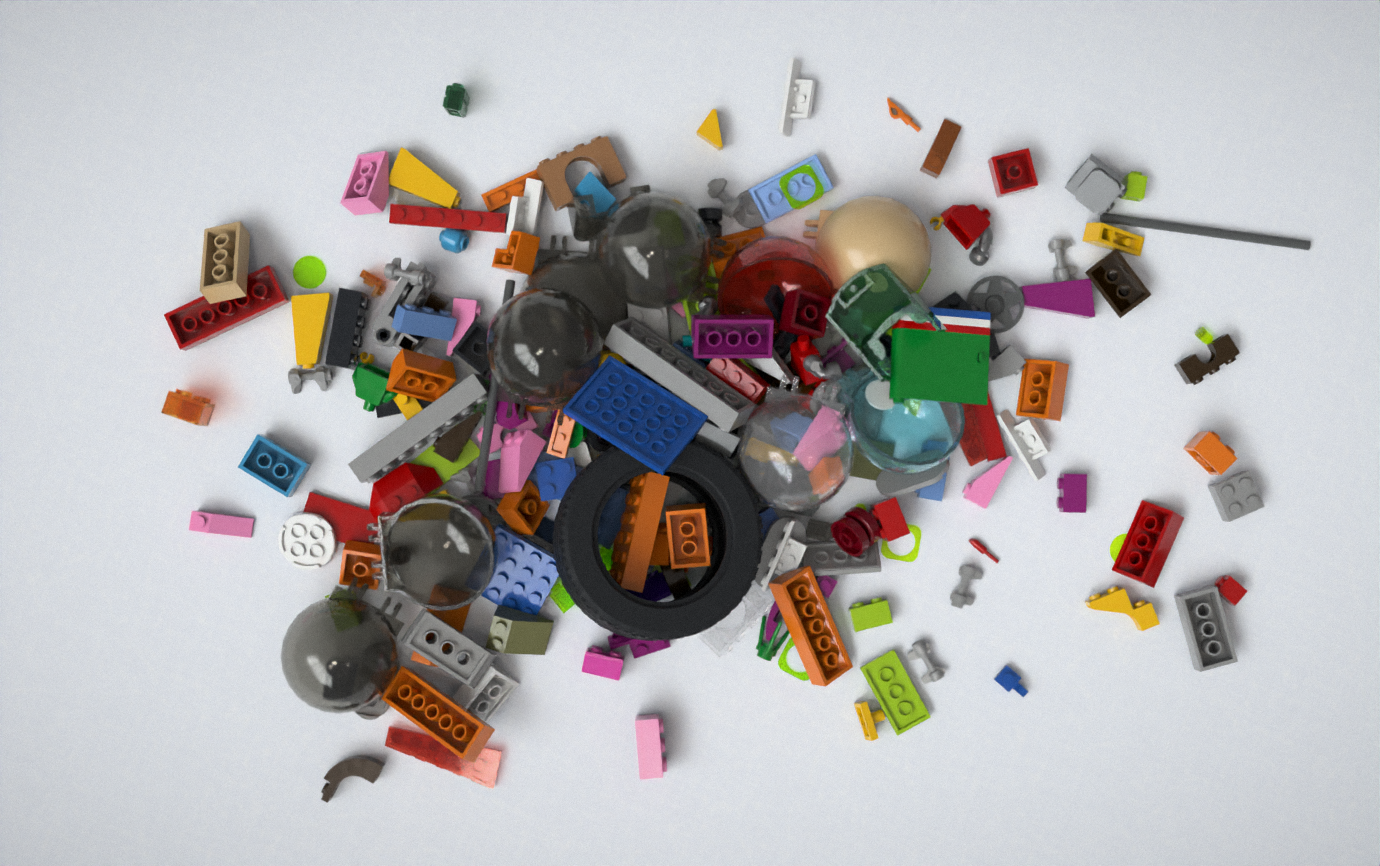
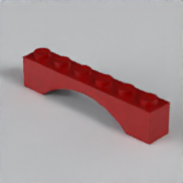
[389,204,508,234]

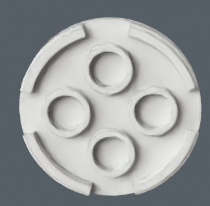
[278,512,337,570]

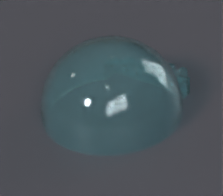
[837,350,965,475]

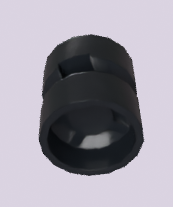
[697,208,722,238]

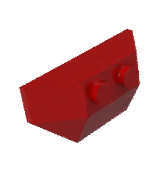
[369,462,444,526]

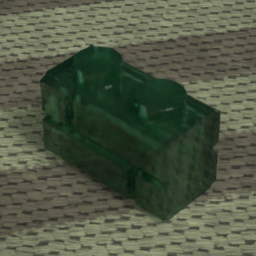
[442,83,470,118]

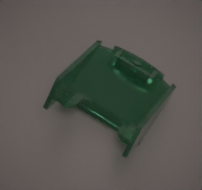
[826,263,947,382]

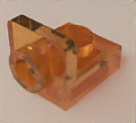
[360,270,386,298]

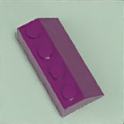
[691,315,774,358]

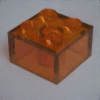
[161,389,215,426]

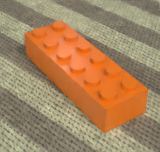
[608,472,670,593]
[381,666,495,763]

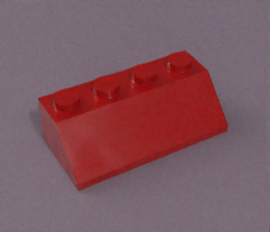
[1112,500,1184,588]

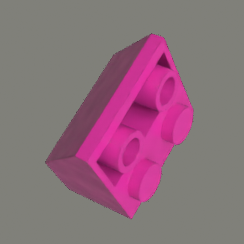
[581,645,625,681]

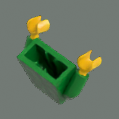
[352,352,398,412]

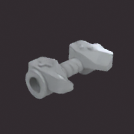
[707,178,743,219]
[1048,239,1077,282]
[384,258,428,287]
[288,366,333,394]
[450,466,485,506]
[950,565,982,609]
[907,640,945,684]

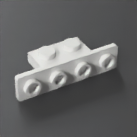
[778,58,816,137]
[506,178,544,236]
[997,409,1051,481]
[761,518,808,592]

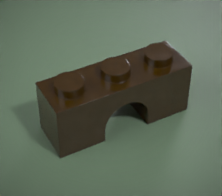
[1174,334,1240,385]

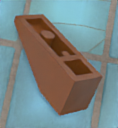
[919,119,962,179]

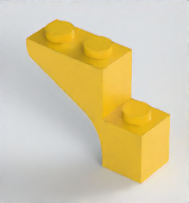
[1085,586,1160,631]

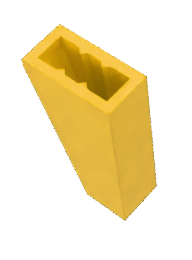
[389,147,461,209]
[291,293,333,369]

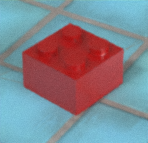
[988,148,1038,198]
[868,497,910,542]

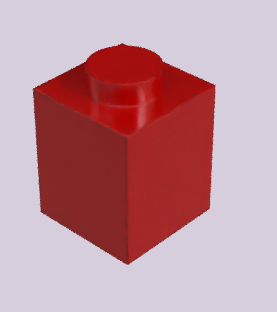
[1214,575,1248,606]

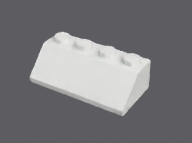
[452,663,519,723]

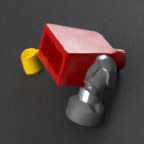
[930,204,993,266]
[790,335,842,385]

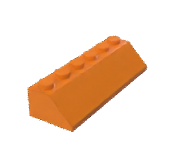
[768,565,853,687]

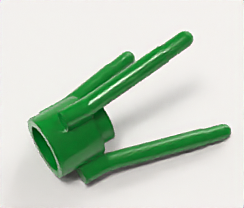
[756,616,789,661]

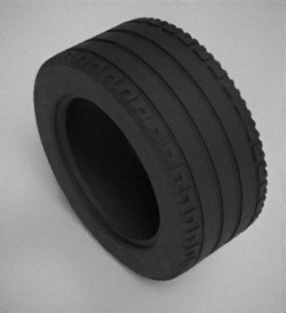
[553,440,764,641]

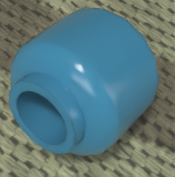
[439,228,469,253]

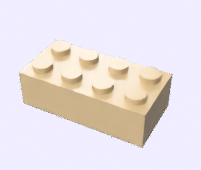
[200,221,250,304]

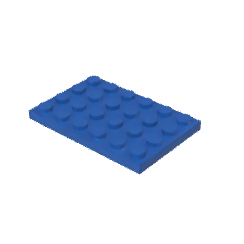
[563,355,708,476]

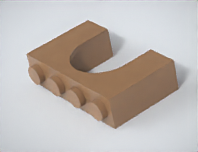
[536,136,627,211]

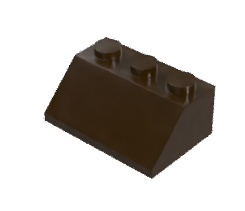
[1085,249,1152,318]

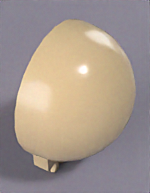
[797,196,931,311]

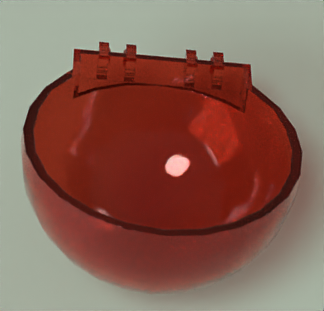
[717,236,848,342]

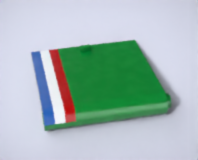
[889,305,991,405]

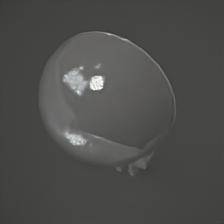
[736,374,854,512]

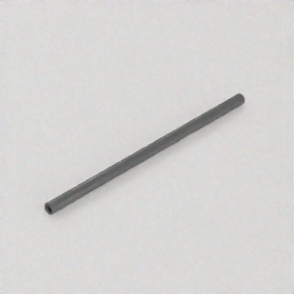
[1100,213,1311,250]
[474,280,515,492]

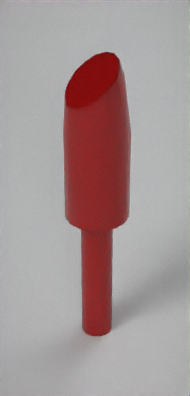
[968,538,999,563]

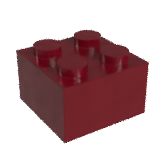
[779,288,831,340]

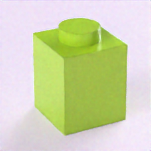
[1120,171,1148,202]

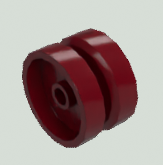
[831,506,881,557]

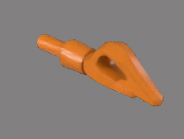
[887,98,921,132]

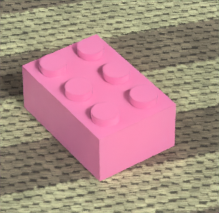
[635,714,667,779]

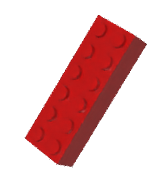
[164,265,290,351]

